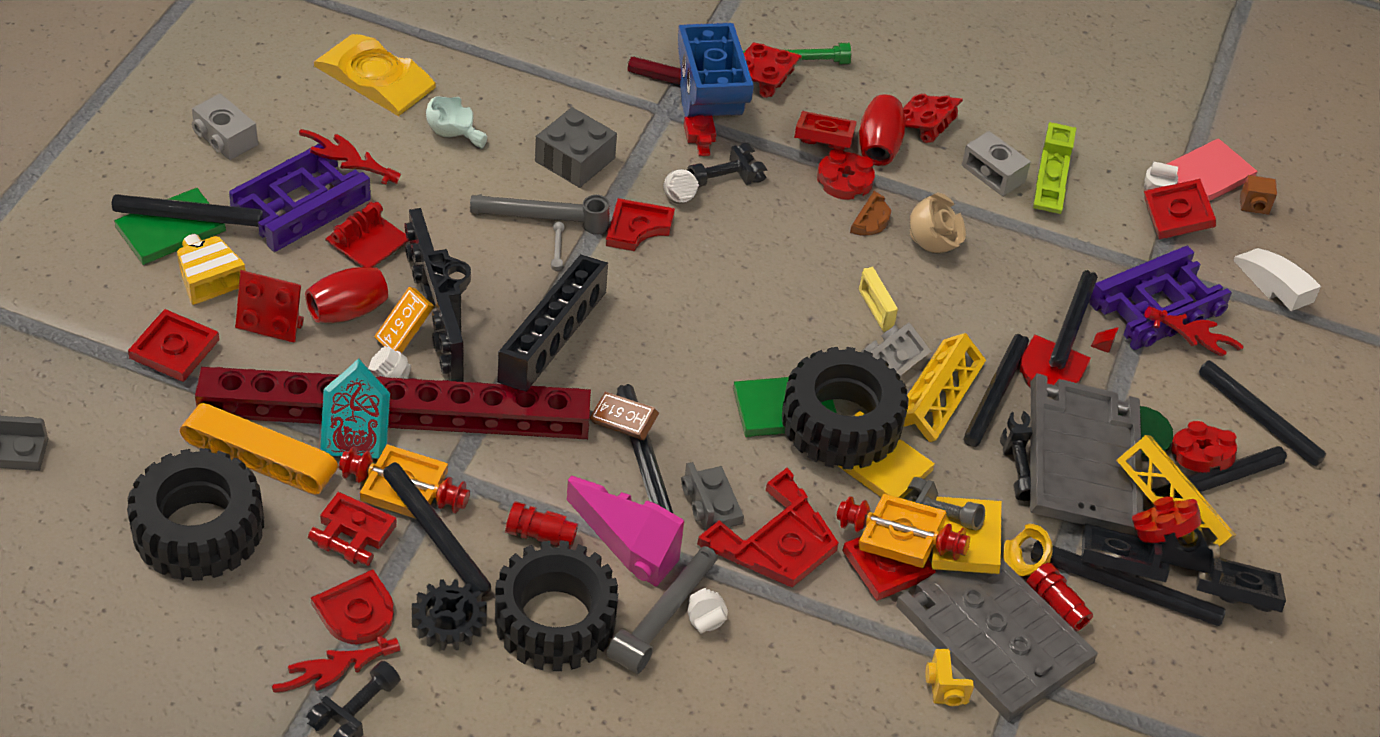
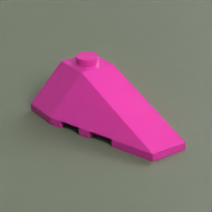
[567,476,685,587]

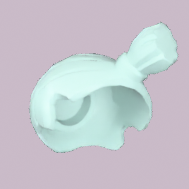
[426,96,488,149]

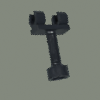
[687,143,768,187]
[1000,411,1033,501]
[306,661,401,737]

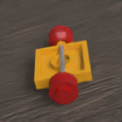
[339,444,470,519]
[837,493,970,568]

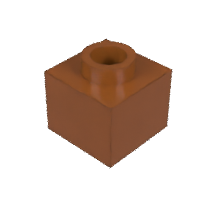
[1240,175,1277,215]

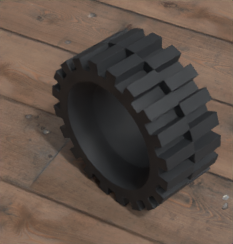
[495,541,619,671]

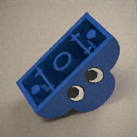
[678,23,754,117]

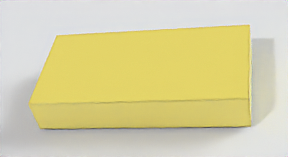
[859,267,898,332]

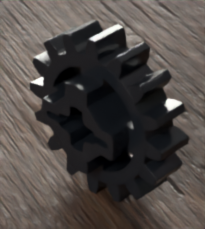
[411,579,487,651]

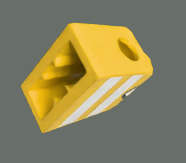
[177,234,246,305]

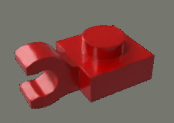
[684,115,716,156]

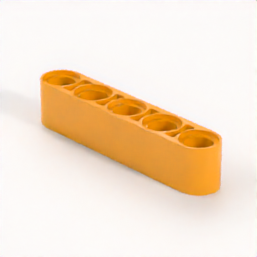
[179,403,338,495]

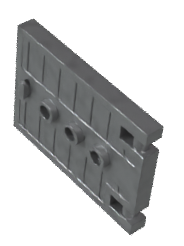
[1030,374,1143,536]
[896,558,1098,722]

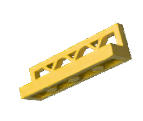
[903,333,986,442]
[1117,435,1236,547]

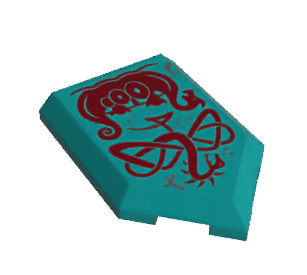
[320,358,390,459]

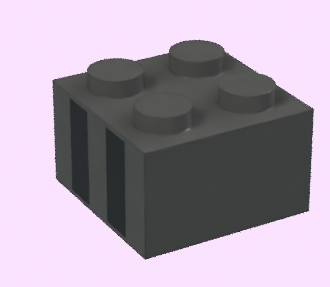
[535,107,617,188]

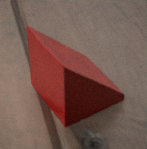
[1091,327,1119,353]

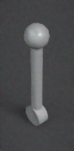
[551,221,565,271]

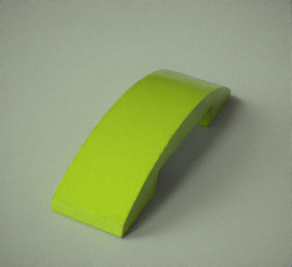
[1033,122,1076,214]

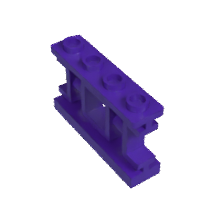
[229,144,371,253]
[1089,245,1232,350]

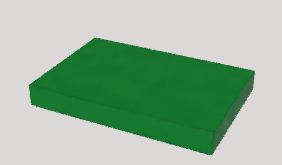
[114,187,226,265]
[733,377,837,437]

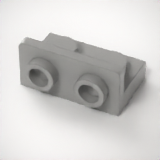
[861,322,931,376]

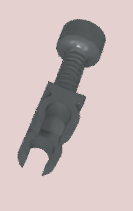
[907,477,985,531]

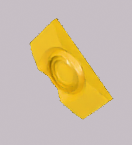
[314,34,436,116]

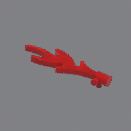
[299,129,401,185]
[1144,306,1244,356]
[272,636,400,693]

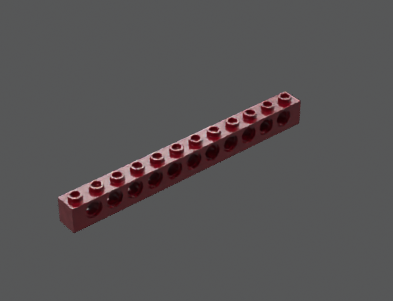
[195,366,591,440]

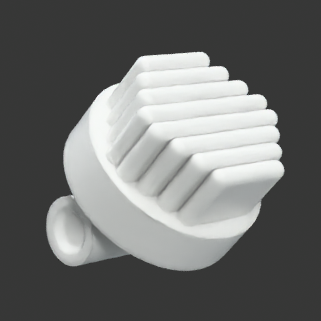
[1144,161,1178,190]
[663,170,699,202]
[368,346,411,379]
[688,588,728,634]

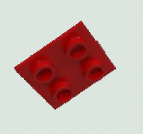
[743,42,802,98]
[903,94,963,143]
[325,202,409,268]
[235,270,304,343]

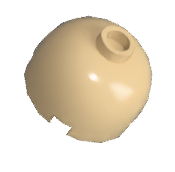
[910,192,966,254]

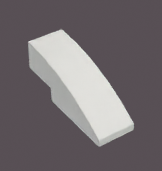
[1233,248,1321,311]

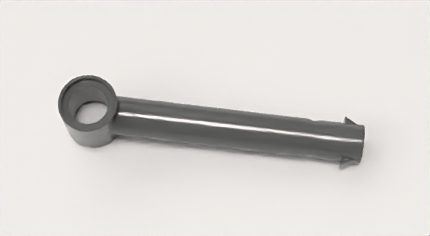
[470,194,610,234]
[607,546,718,674]

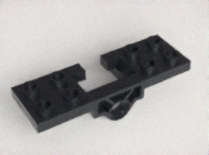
[404,208,471,382]
[1081,523,1286,612]

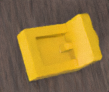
[925,649,974,706]

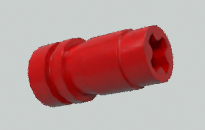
[505,501,579,549]
[1026,563,1094,632]

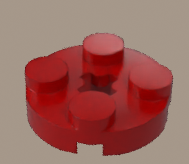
[817,149,875,200]
[1172,421,1237,472]
[1132,497,1202,543]

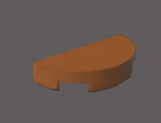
[850,191,891,236]

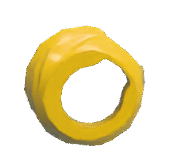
[1003,523,1053,577]

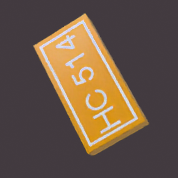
[374,287,435,353]

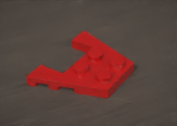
[697,467,839,588]

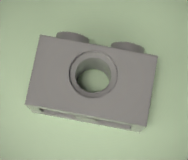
[192,93,258,160]
[961,131,1031,196]

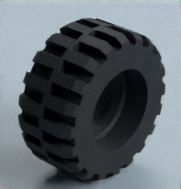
[782,347,909,469]
[127,448,264,581]

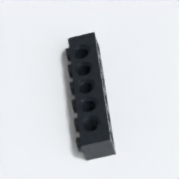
[497,254,608,392]

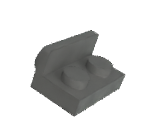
[0,416,48,470]
[681,462,744,531]

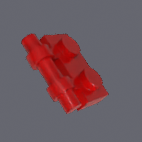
[308,492,397,566]

